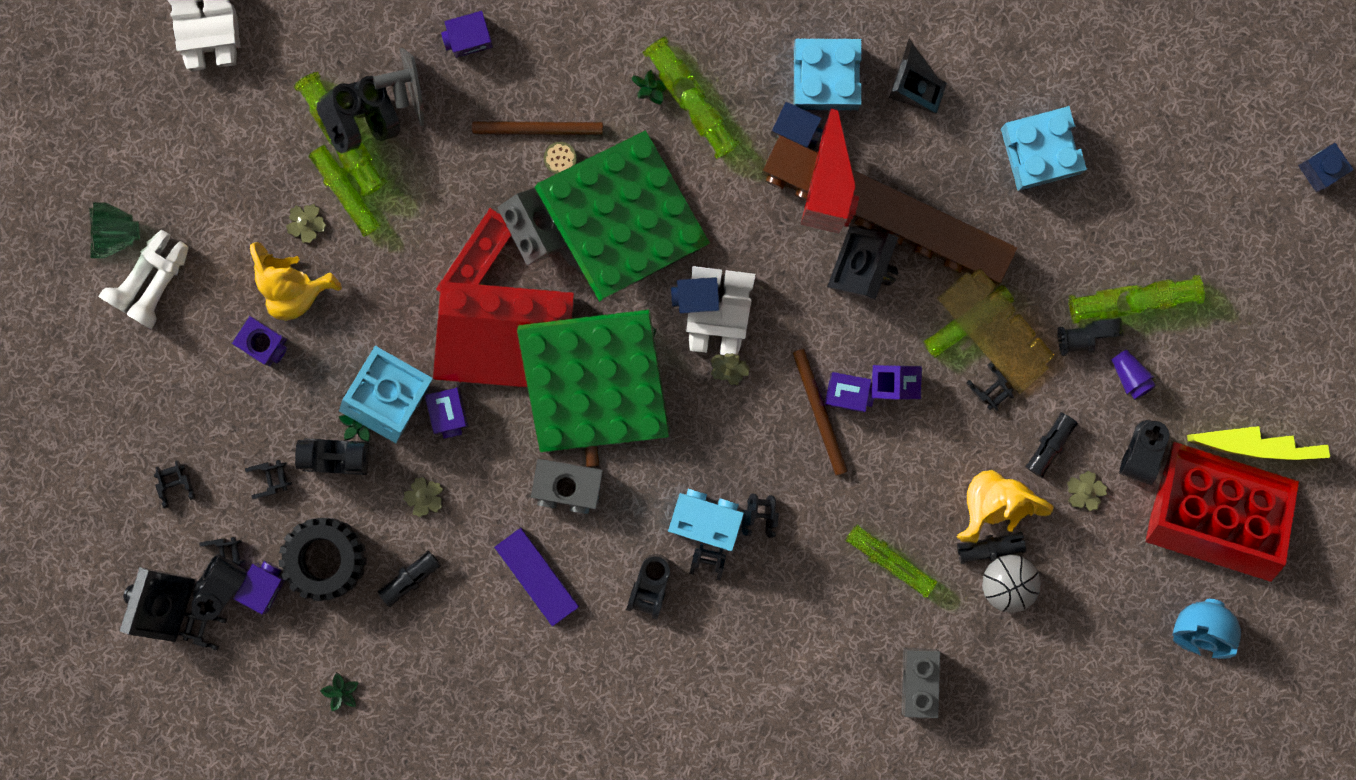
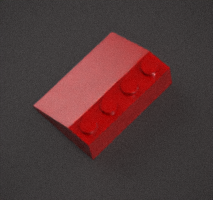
[801,109,859,234]
[433,281,574,387]
[1146,442,1299,582]

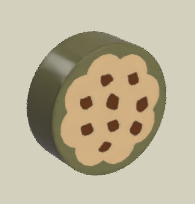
[544,142,577,174]

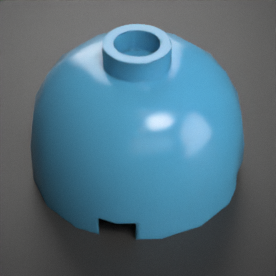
[1172,599,1241,659]

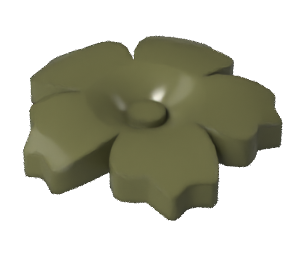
[286,204,327,243]
[711,353,750,385]
[1067,471,1107,511]
[403,477,443,517]

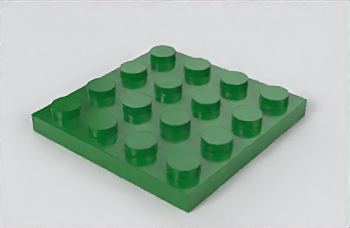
[535,130,710,302]
[517,309,670,452]

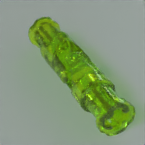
[642,36,740,160]
[294,71,387,197]
[1068,275,1205,324]

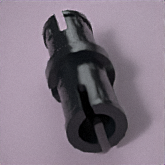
[1025,412,1079,478]
[957,532,1026,564]
[377,550,441,607]

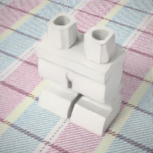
[168,0,241,72]
[686,266,756,355]

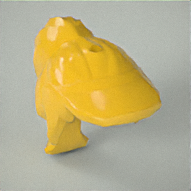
[250,242,342,321]
[957,470,1053,543]

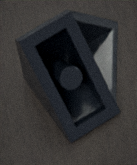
[889,39,947,113]

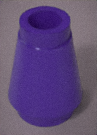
[1111,349,1156,400]

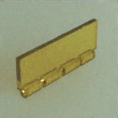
[937,268,1054,394]

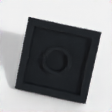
[827,226,898,300]
[120,567,196,642]

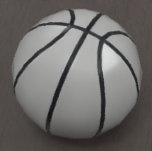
[982,555,1041,613]

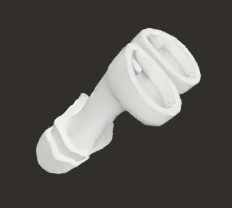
[98,230,189,329]

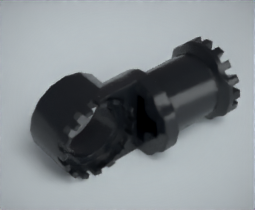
[1057,318,1124,356]

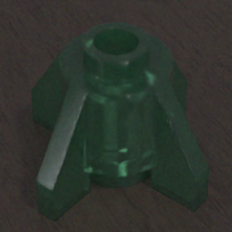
[89,202,140,258]

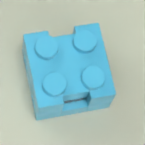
[794,39,861,110]
[1001,106,1087,191]
[339,346,433,443]
[668,489,744,551]

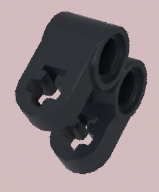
[317,76,400,153]
[295,438,369,475]

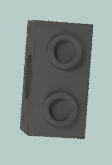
[497,188,567,265]
[531,459,604,514]
[901,648,940,718]

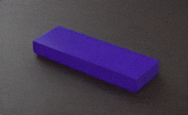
[494,528,579,626]

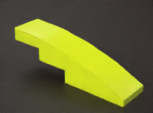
[1187,426,1330,460]

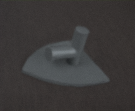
[373,48,424,126]

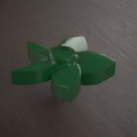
[631,70,669,105]
[338,415,370,442]
[320,672,359,712]

